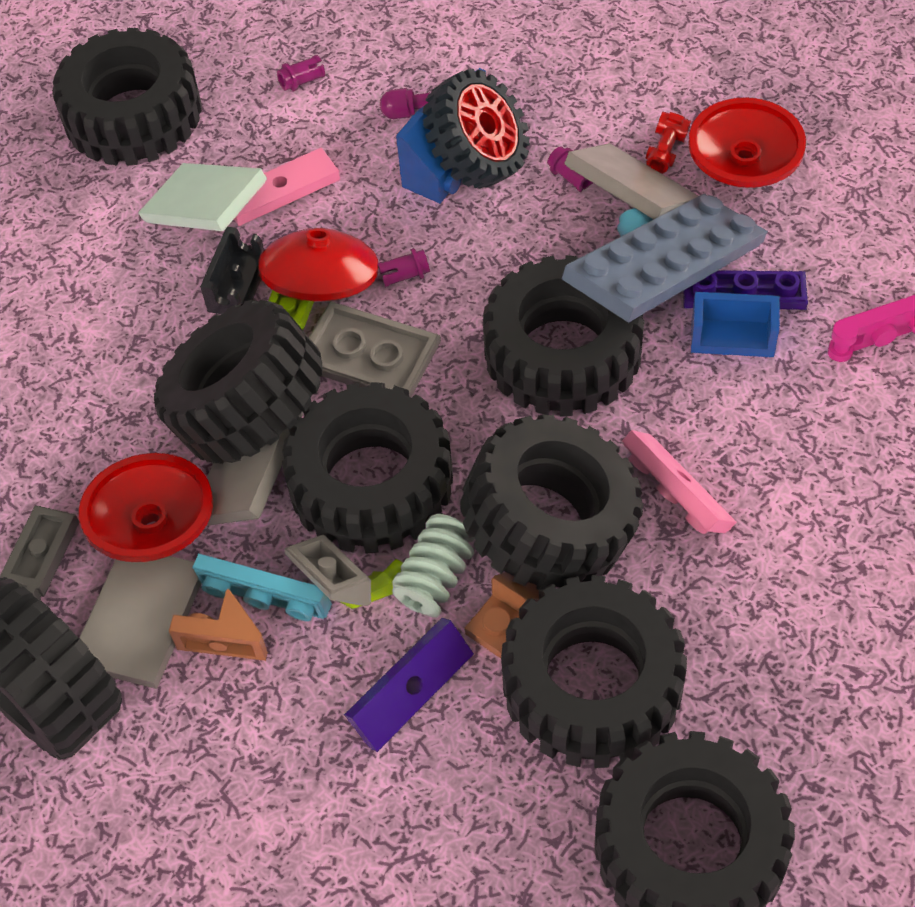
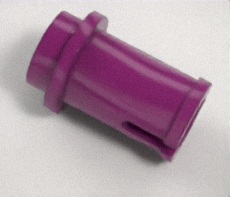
[277,55,326,92]
[547,146,593,192]
[378,248,430,288]

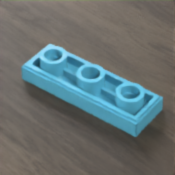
[192,553,332,621]

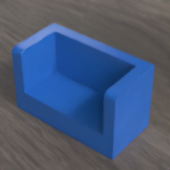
[691,292,780,357]

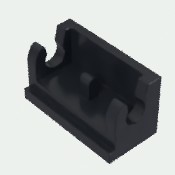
[200,226,264,314]

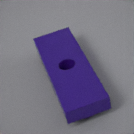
[683,270,808,310]
[344,618,474,752]

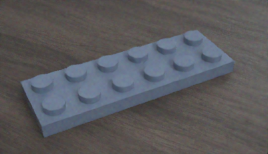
[562,194,768,323]

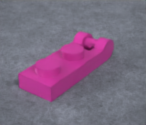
[828,295,915,362]

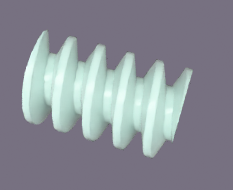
[392,514,475,617]

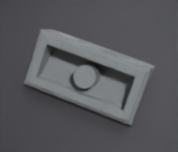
[285,535,371,606]

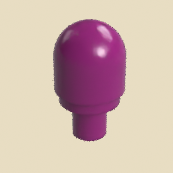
[380,88,430,119]

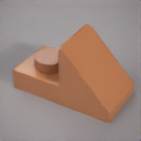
[464,572,539,658]
[169,589,268,661]

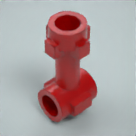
[645,111,691,174]

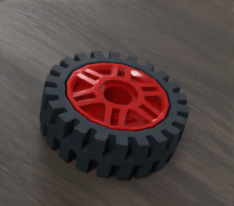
[423,69,530,189]

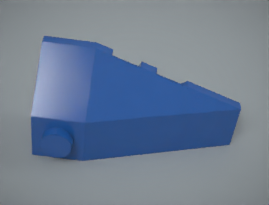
[396,68,486,204]

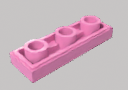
[234,147,340,226]
[622,430,737,534]

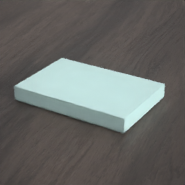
[138,163,267,231]

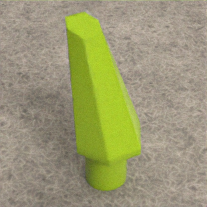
[340,559,403,609]

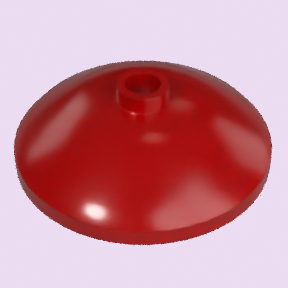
[688,97,806,188]
[258,228,378,301]
[79,453,213,562]

